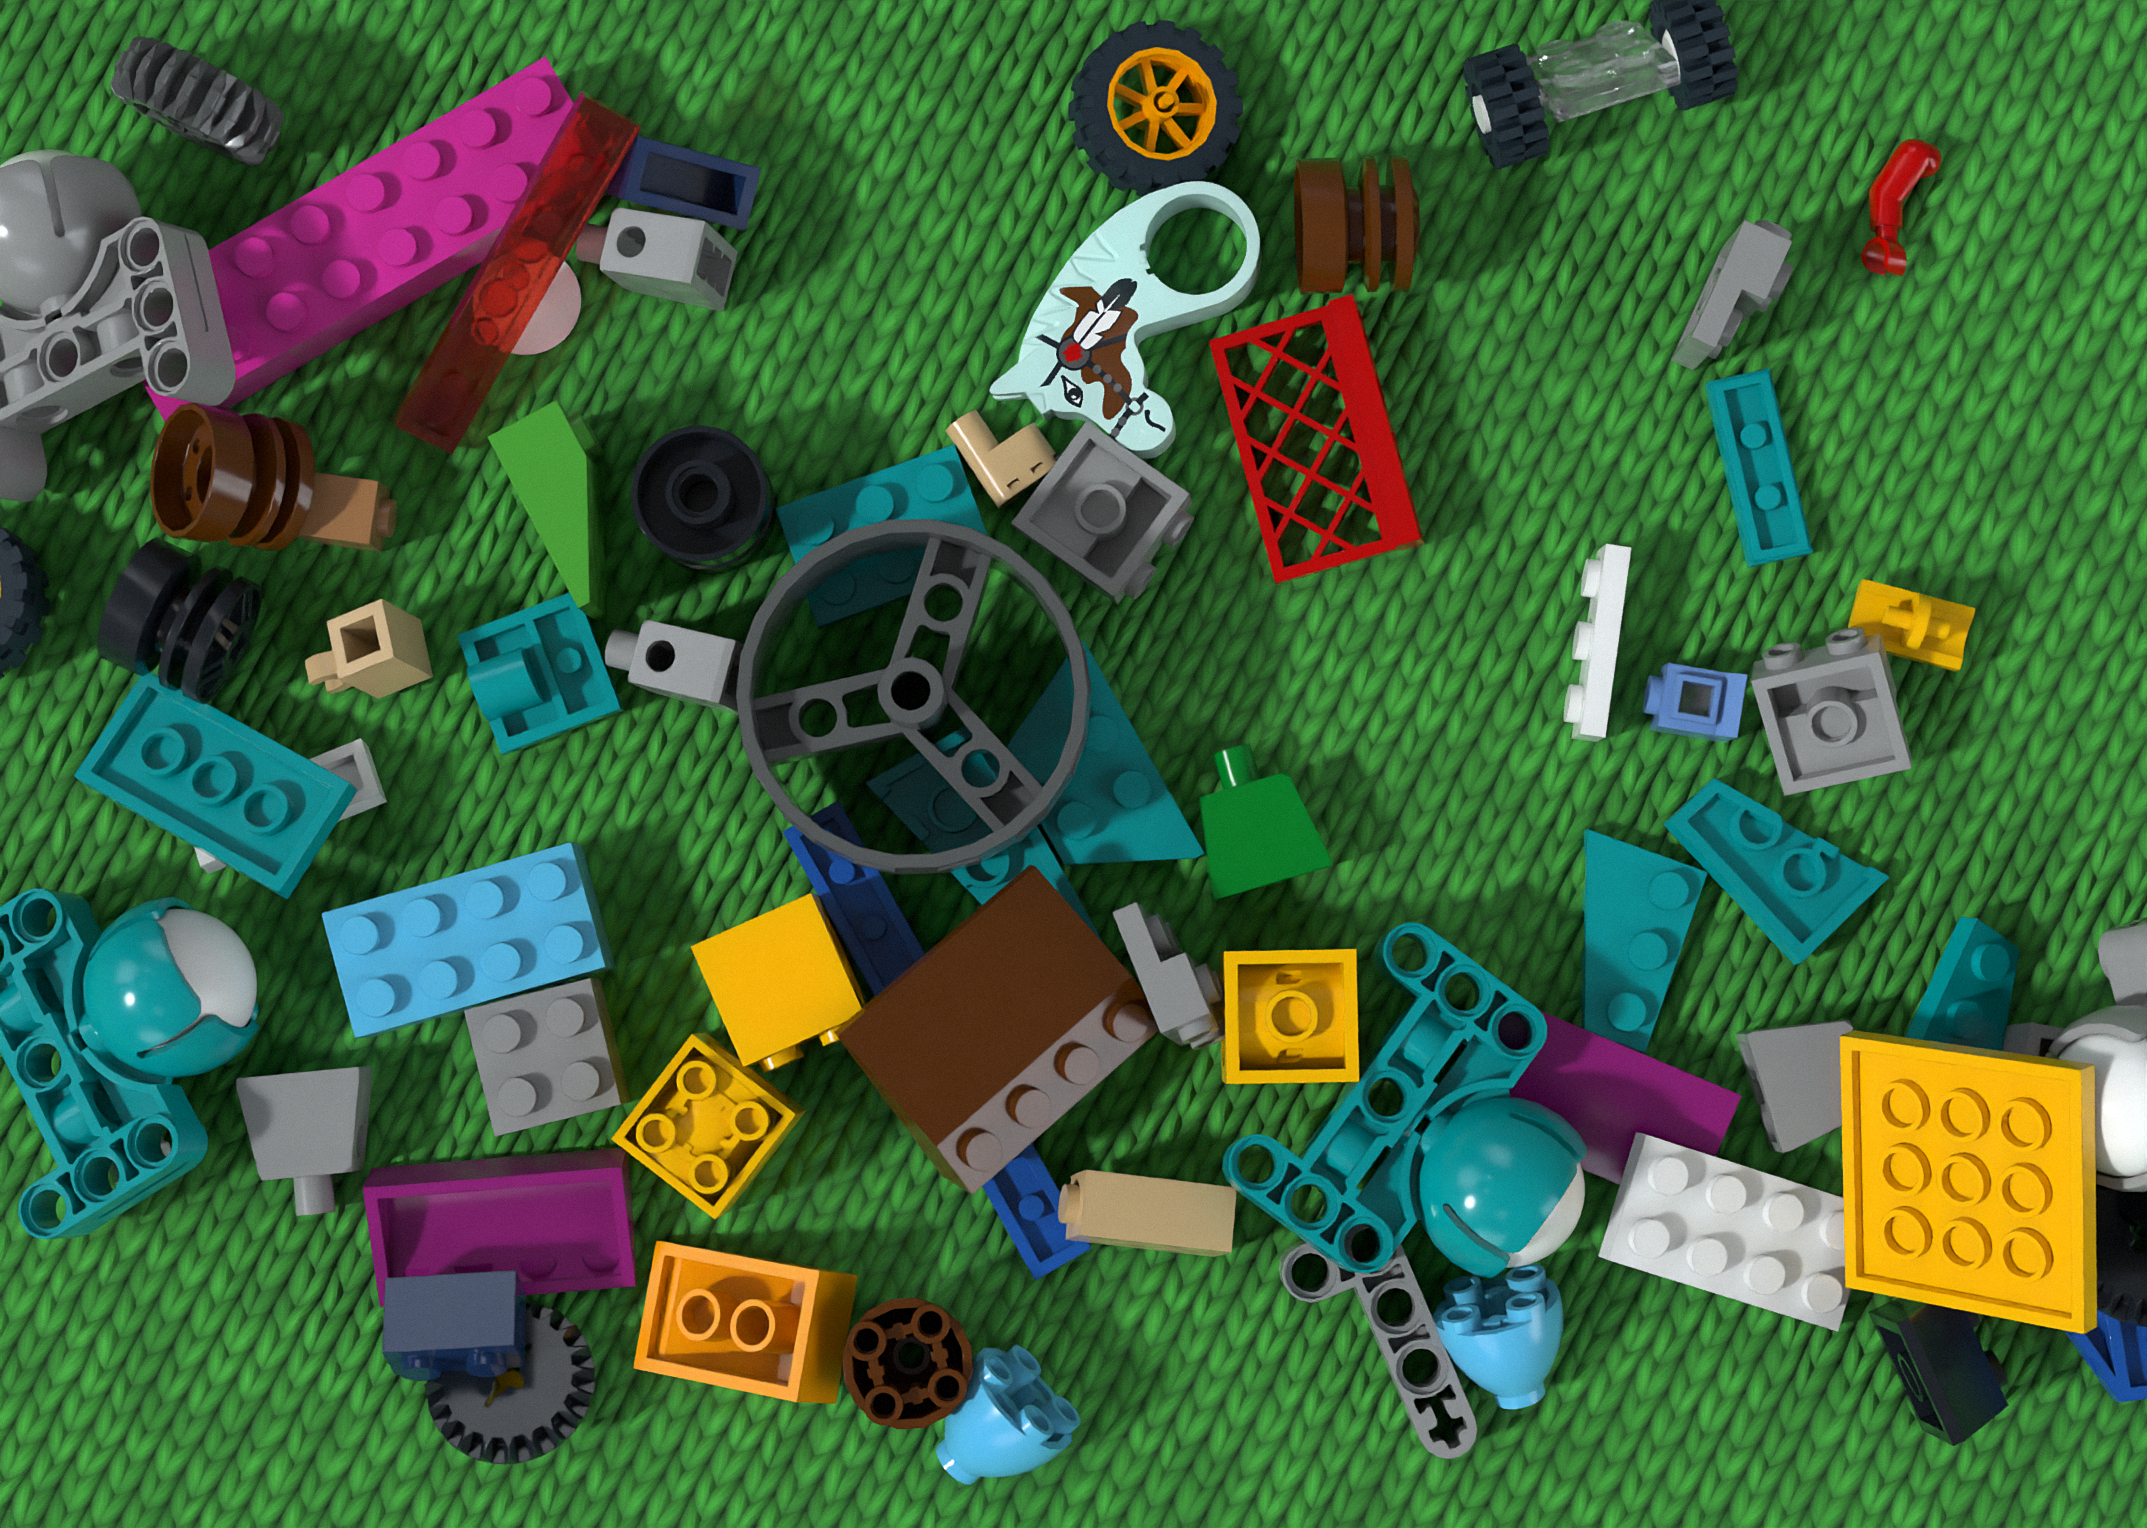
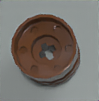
[1294,155,1420,295]
[150,403,315,551]

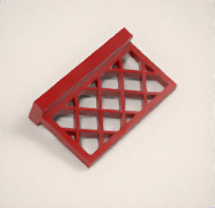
[1209,294,1425,584]

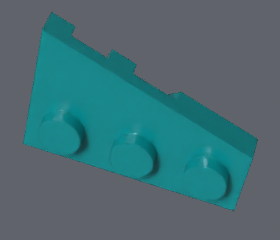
[1663,778,1889,965]

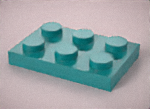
[775,444,987,629]

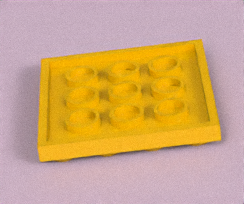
[1840,1030,2097,1334]

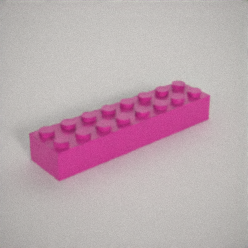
[142,56,613,422]

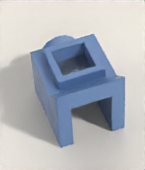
[1643,663,1748,743]

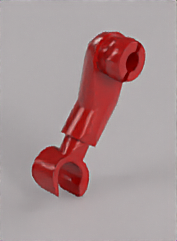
[1861,138,1941,276]

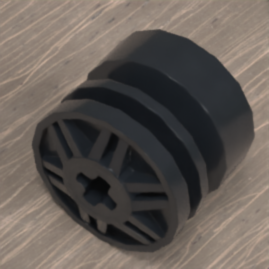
[96,537,263,705]

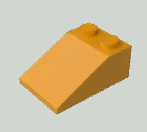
[633,1240,858,1404]

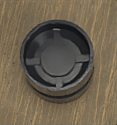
[631,426,777,574]

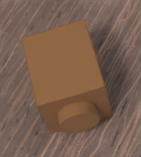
[297,472,397,552]

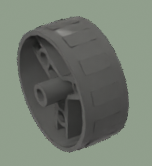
[736,519,1091,875]

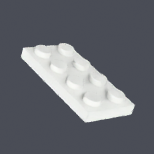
[1598,1132,1851,1332]

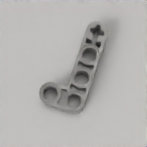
[1278,1224,1477,1459]

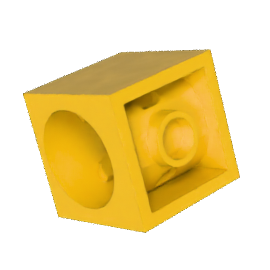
[690,893,868,1073]
[1219,949,1359,1084]
[611,1033,806,1220]

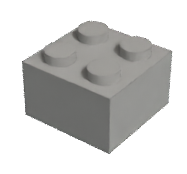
[464,978,631,1137]

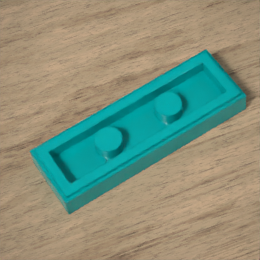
[1704,368,1813,569]

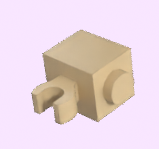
[305,599,433,699]

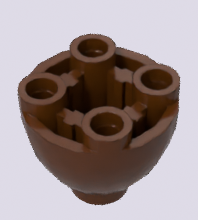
[842,1297,973,1429]

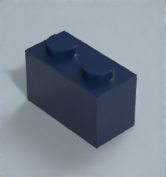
[607,131,761,231]
[382,1270,526,1381]

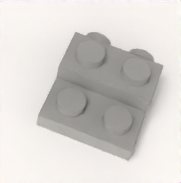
[1671,220,1793,371]
[1011,421,1194,605]
[1751,627,1912,796]
[1112,902,1225,1050]

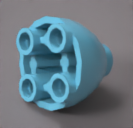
[1432,1263,1563,1409]
[936,1345,1080,1485]

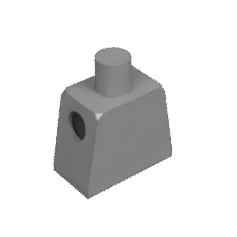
[576,208,738,312]
[605,620,744,715]
[1735,1020,1889,1153]
[236,1066,372,1216]

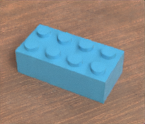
[321,842,616,1038]

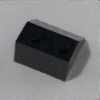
[1868,1298,2009,1446]

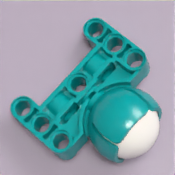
[0,888,259,1239]
[1222,922,1587,1279]

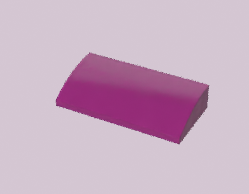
[1498,1010,1742,1185]
[363,1148,637,1307]

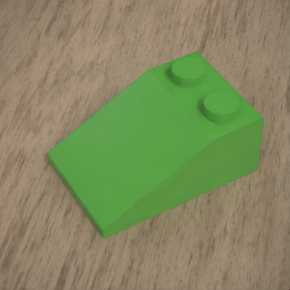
[488,400,607,622]

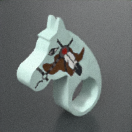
[990,181,1262,459]

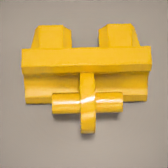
[1848,579,1976,672]

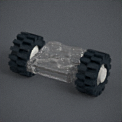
[1463,0,1738,170]

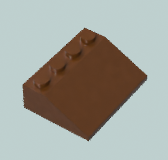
[834,864,1159,1195]

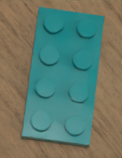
[74,672,358,900]

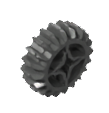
[110,37,285,165]

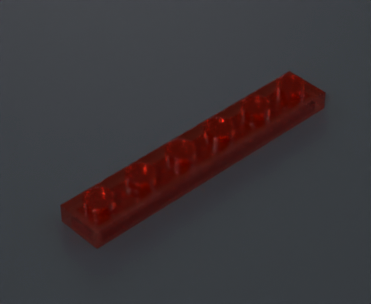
[393,91,641,454]

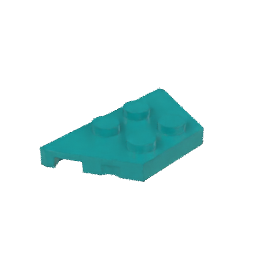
[1006,640,1204,866]

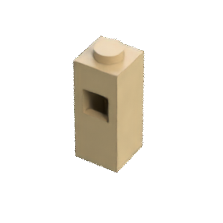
[1058,1170,1237,1257]

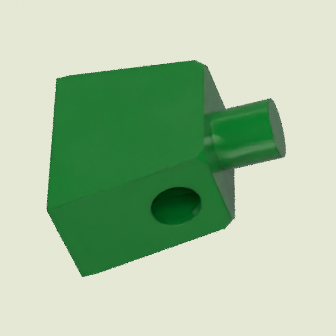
[1199,743,1332,902]

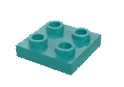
[457,592,624,756]

